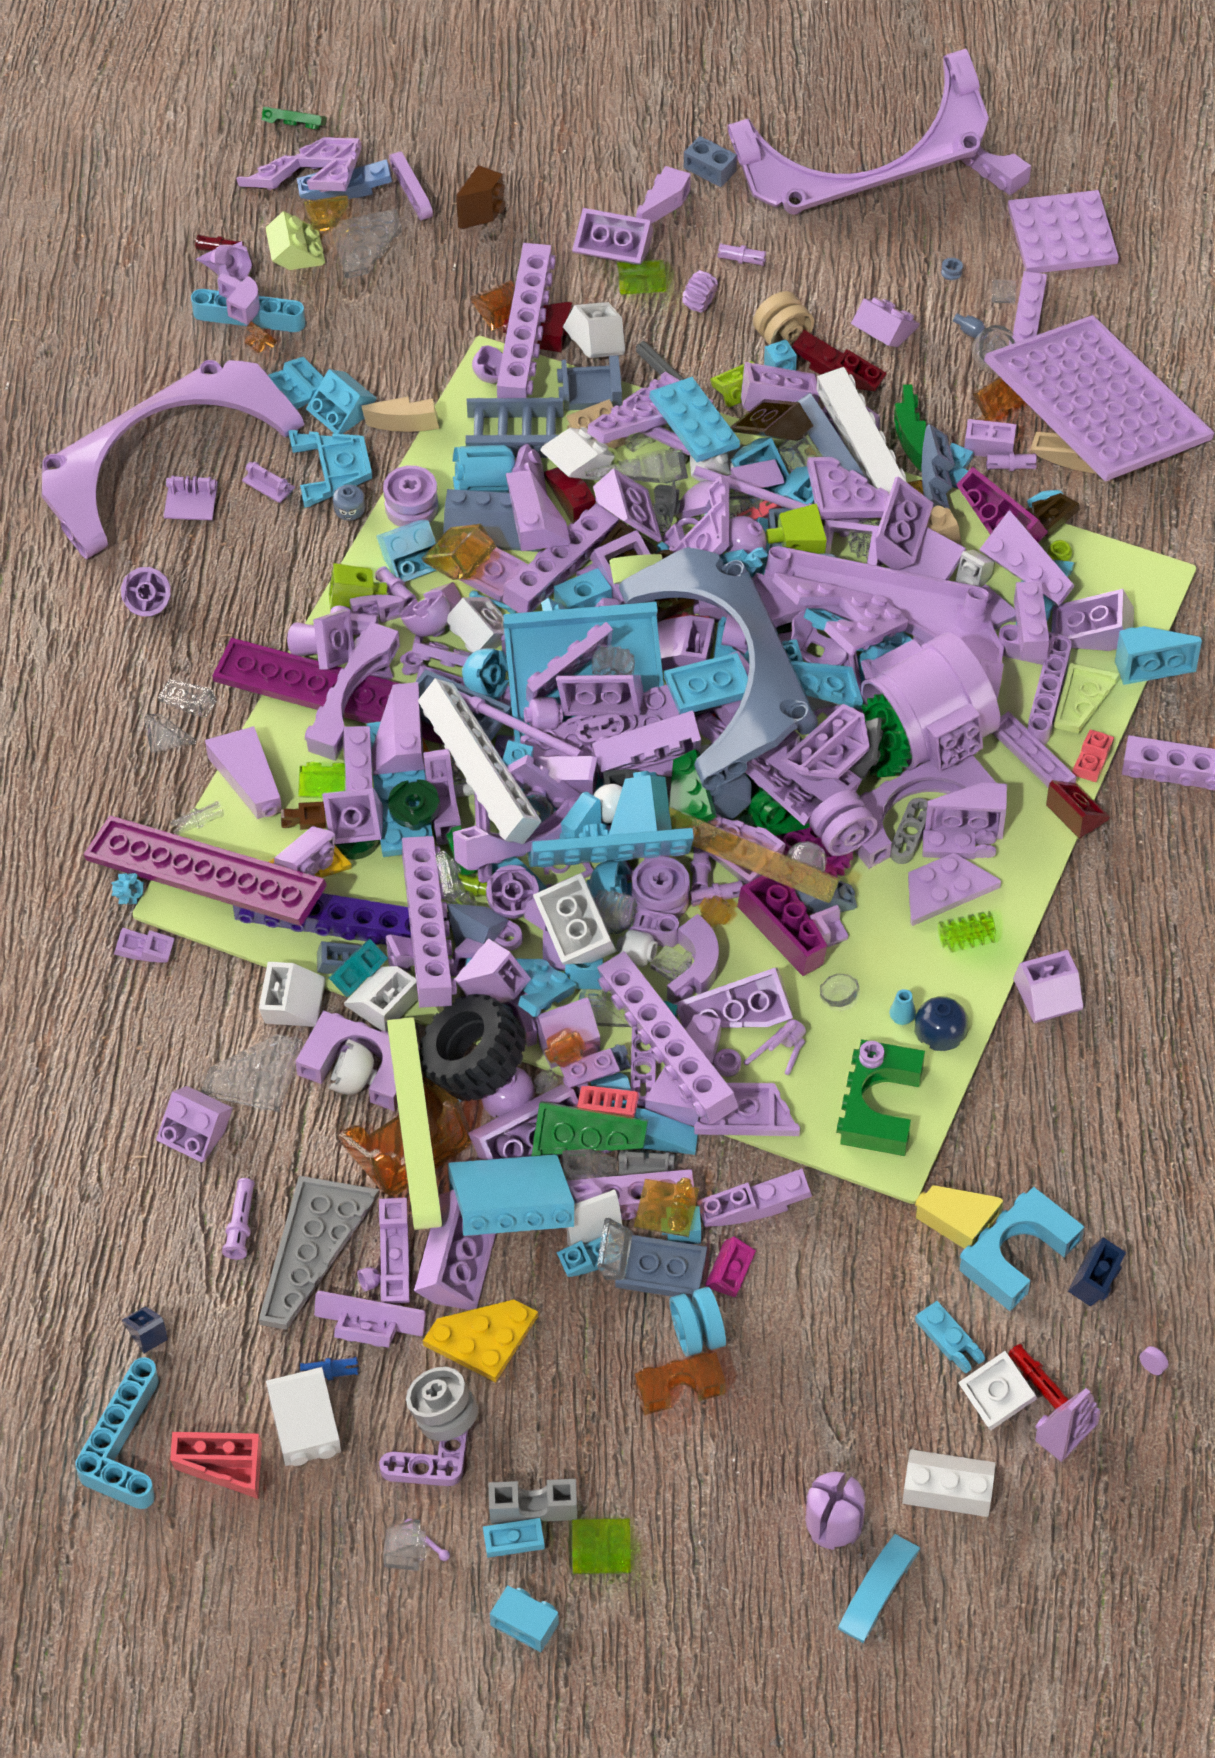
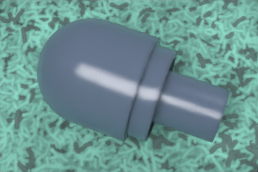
[953,313,985,338]

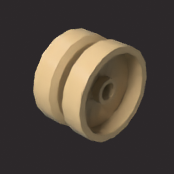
[753,291,814,347]

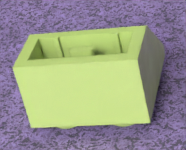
[266,211,325,270]

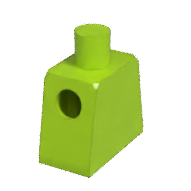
[766,504,827,554]
[328,563,387,611]

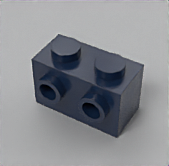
[1068,1237,1126,1307]

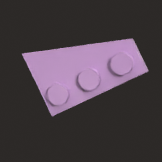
[506,755,580,809]

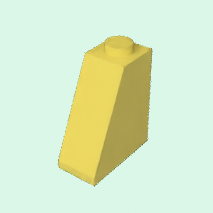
[915,1185,1003,1249]

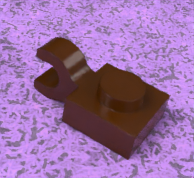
[281,801,326,830]

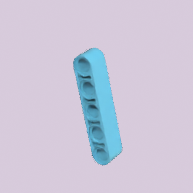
[191,289,306,332]

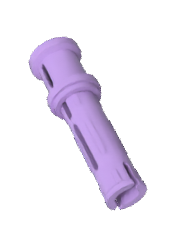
[222,1178,255,1260]

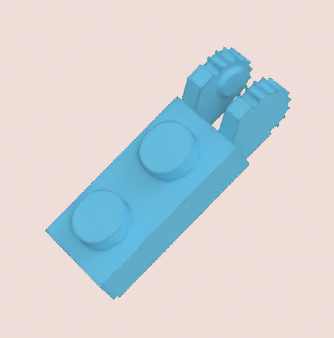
[915,1301,985,1373]

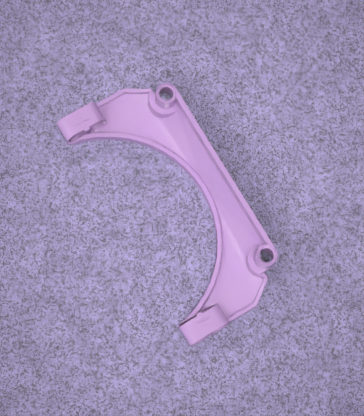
[727,49,989,215]
[42,360,304,559]
[721,546,1004,699]

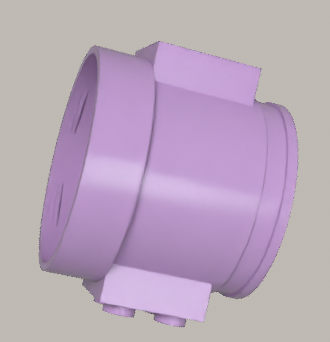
[861,632,1000,771]

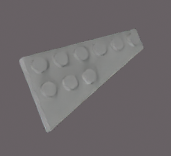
[259,1176,380,1330]

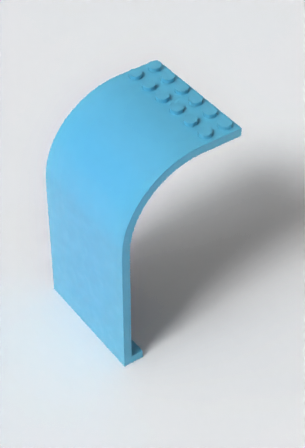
[503,602,694,867]

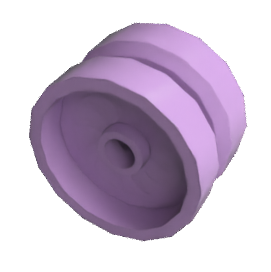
[383,465,438,527]
[809,790,877,856]
[632,856,690,919]

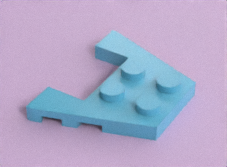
[288,430,372,508]
[465,958,576,1017]

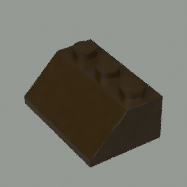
[730,399,814,441]

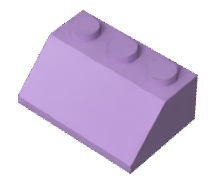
[572,208,653,265]
[741,362,820,411]
[875,476,934,570]
[556,675,644,716]

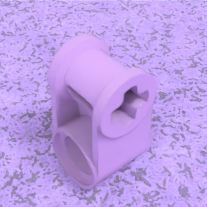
[628,908,679,948]

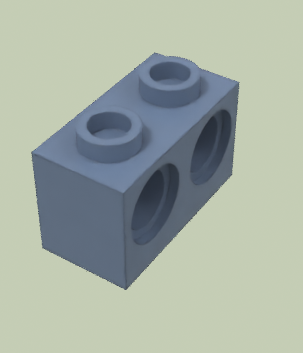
[684,136,737,187]

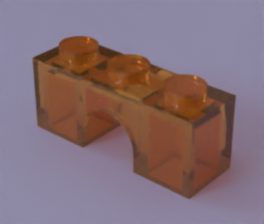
[634,1352,726,1415]

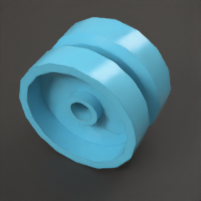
[669,1287,726,1357]

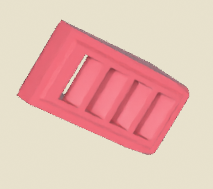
[577,1086,639,1117]

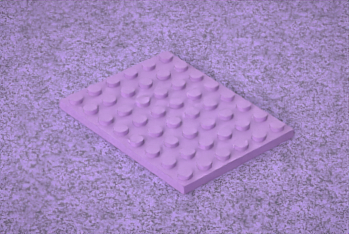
[984,315,1214,481]

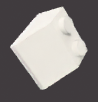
[540,427,615,480]
[447,597,504,653]

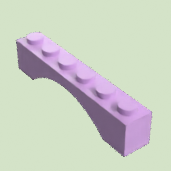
[305,622,400,761]
[453,796,603,870]

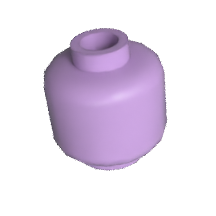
[524,697,563,730]

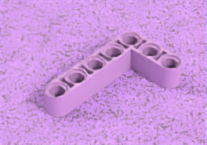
[999,624,1071,745]

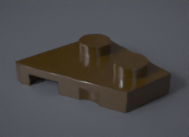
[1026,493,1080,538]

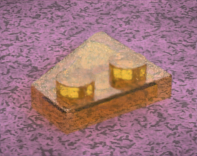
[304,195,348,231]

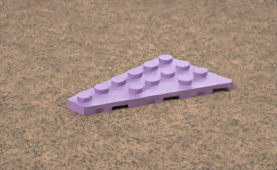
[520,684,679,777]

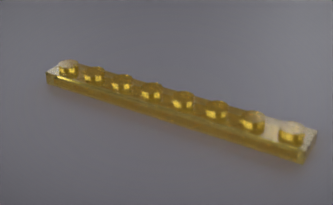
[669,806,840,903]

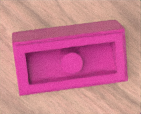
[705,1236,756,1297]

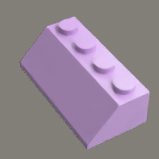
[468,1084,578,1160]
[414,1190,496,1310]

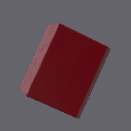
[1046,780,1110,839]

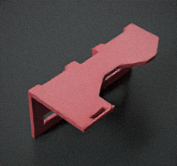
[738,501,782,520]

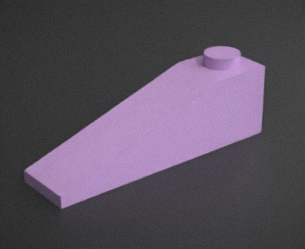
[506,470,570,551]
[674,967,793,1028]

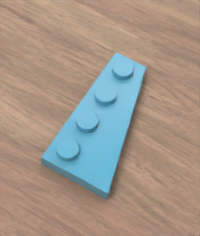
[791,661,863,710]

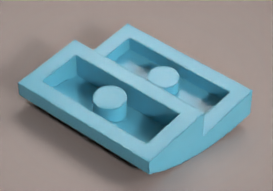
[268,357,324,409]

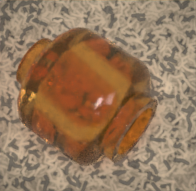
[544,1028,586,1068]

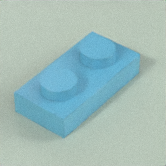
[483,1518,545,1558]

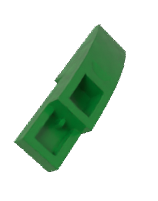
[894,384,926,472]

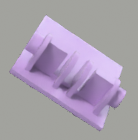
[164,475,218,520]

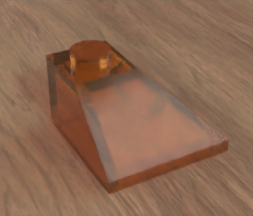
[470,280,515,330]

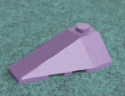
[371,682,425,775]
[693,814,785,884]
[1035,1388,1101,1462]

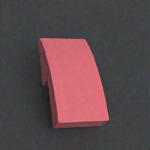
[1072,729,1114,782]

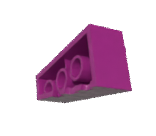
[956,467,1048,543]
[737,865,827,976]

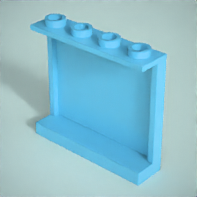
[448,1155,574,1236]

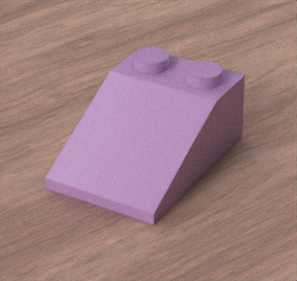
[593,468,662,542]
[1052,589,1134,651]
[925,782,1007,839]

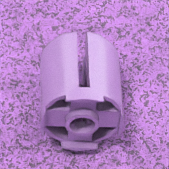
[805,1471,866,1550]

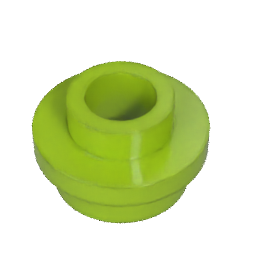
[1047,540,1072,561]

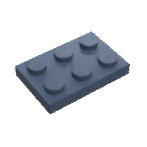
[615,1234,707,1300]

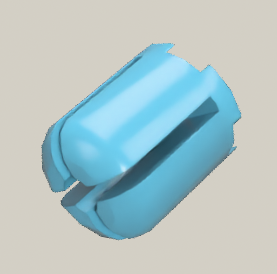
[452,445,516,493]

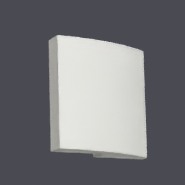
[566,1190,622,1246]

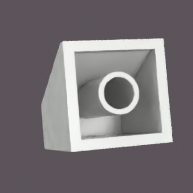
[266,1367,341,1466]

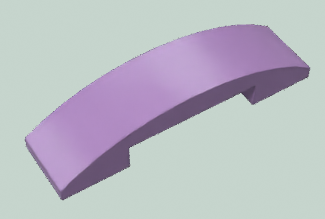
[379,1198,409,1303]

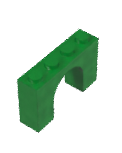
[836,1039,925,1156]

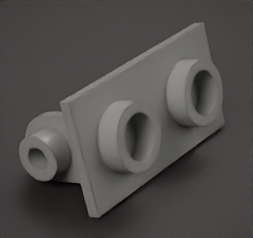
[618,1150,675,1176]

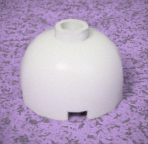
[328,1039,377,1095]

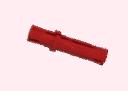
[1008,1344,1069,1409]

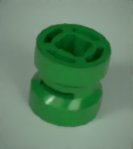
[750,790,786,826]

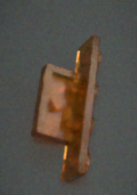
[966,376,1026,427]

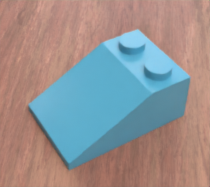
[1115,626,1202,685]

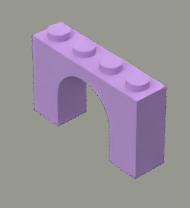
[295,1011,421,1111]

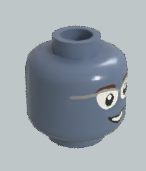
[333,484,365,521]

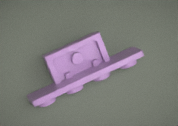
[314,1291,426,1348]

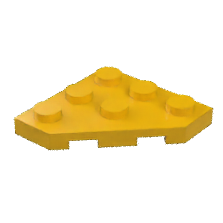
[423,1299,538,1383]

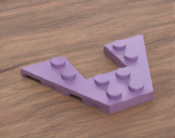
[236,137,362,192]
[772,572,909,656]

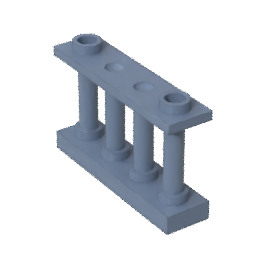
[465,397,564,458]

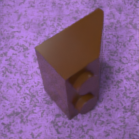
[456,165,506,229]

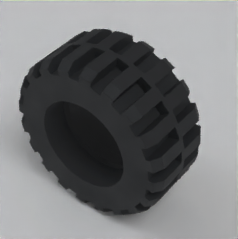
[419,994,526,1101]

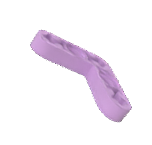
[379,1430,468,1486]

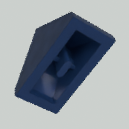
[122,1306,168,1354]

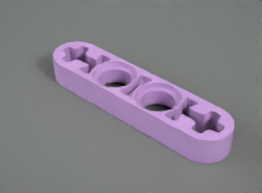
[389,151,433,221]
[631,1026,656,1107]

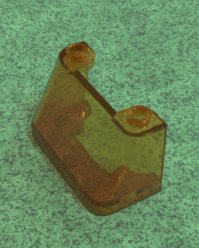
[338,1076,471,1196]

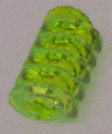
[937,911,996,953]

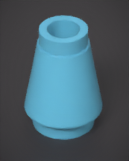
[889,989,916,1025]

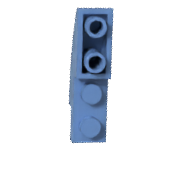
[297,159,392,201]

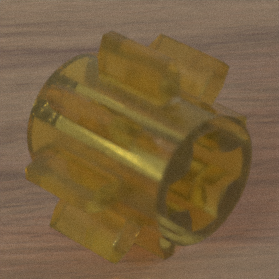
[698,895,732,928]

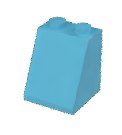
[609,771,672,835]

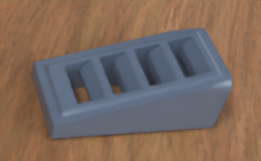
[317,941,362,974]

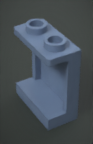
[557,355,622,411]

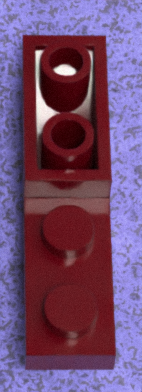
[792,330,887,391]

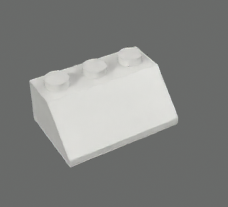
[533,873,617,965]
[902,1449,996,1517]

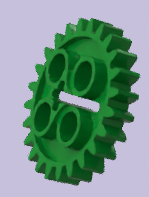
[861,694,912,777]

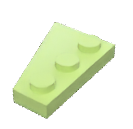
[1053,663,1120,733]

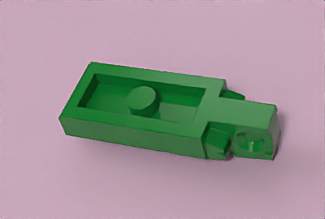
[261,106,327,129]

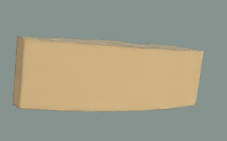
[362,396,439,432]
[1030,432,1097,474]

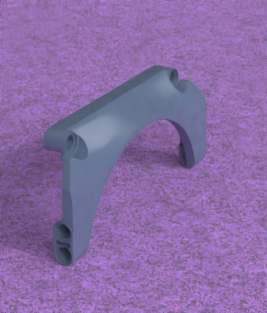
[619,547,818,790]

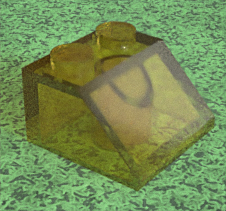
[421,524,497,580]

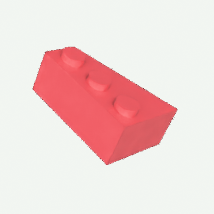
[170,1432,262,1499]

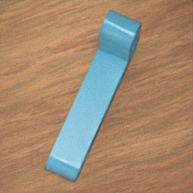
[75,1357,159,1509]

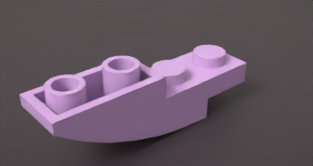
[697,1169,812,1227]

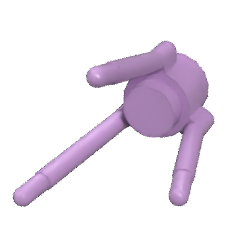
[744,1019,806,1075]

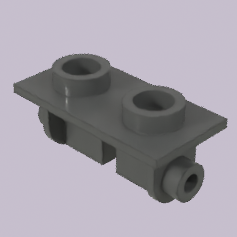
[654,479,680,523]

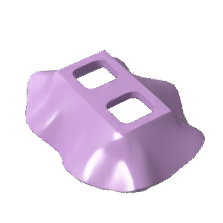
[790,606,855,666]

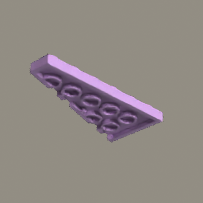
[697,713,823,826]

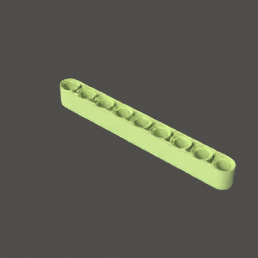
[387,1017,442,1230]

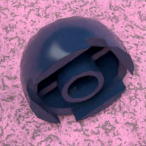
[914,996,968,1051]

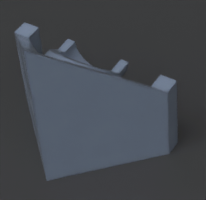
[446,903,509,948]

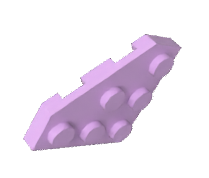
[807,457,889,519]

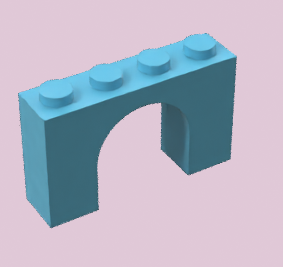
[959,1187,1085,1311]

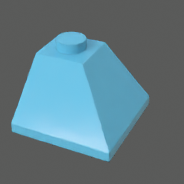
[731,437,789,504]

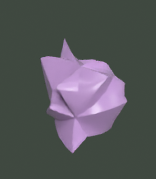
[195,241,252,281]

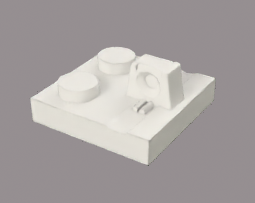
[958,1351,1038,1431]

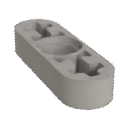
[890,798,928,864]

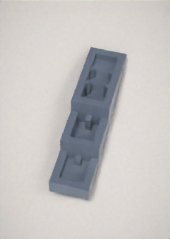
[922,424,955,510]

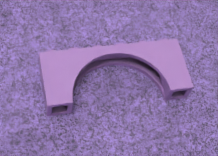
[854,755,995,869]

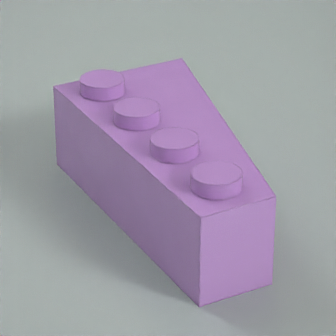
[592,710,701,779]
[645,1014,721,1126]

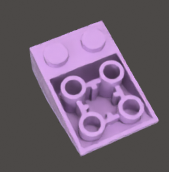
[657,615,715,671]

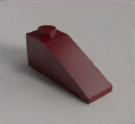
[544,467,596,524]

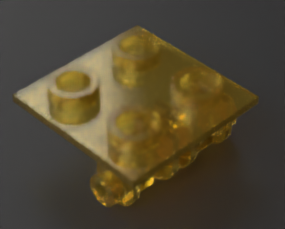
[634,1177,699,1237]

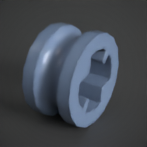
[941,258,963,280]

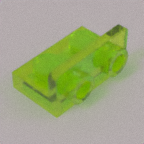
[617,260,666,295]
[298,762,345,798]

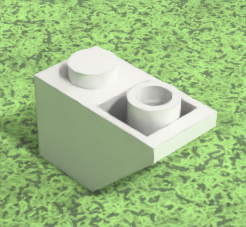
[956,550,995,587]

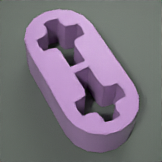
[576,714,624,746]

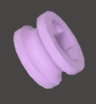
[859,1041,884,1069]

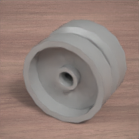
[406,1367,478,1441]

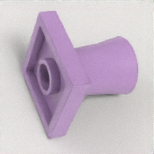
[287,610,355,669]

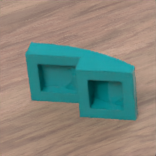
[329,939,388,997]

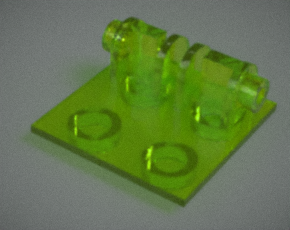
[572,1518,631,1574]

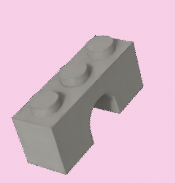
[489,1479,577,1524]

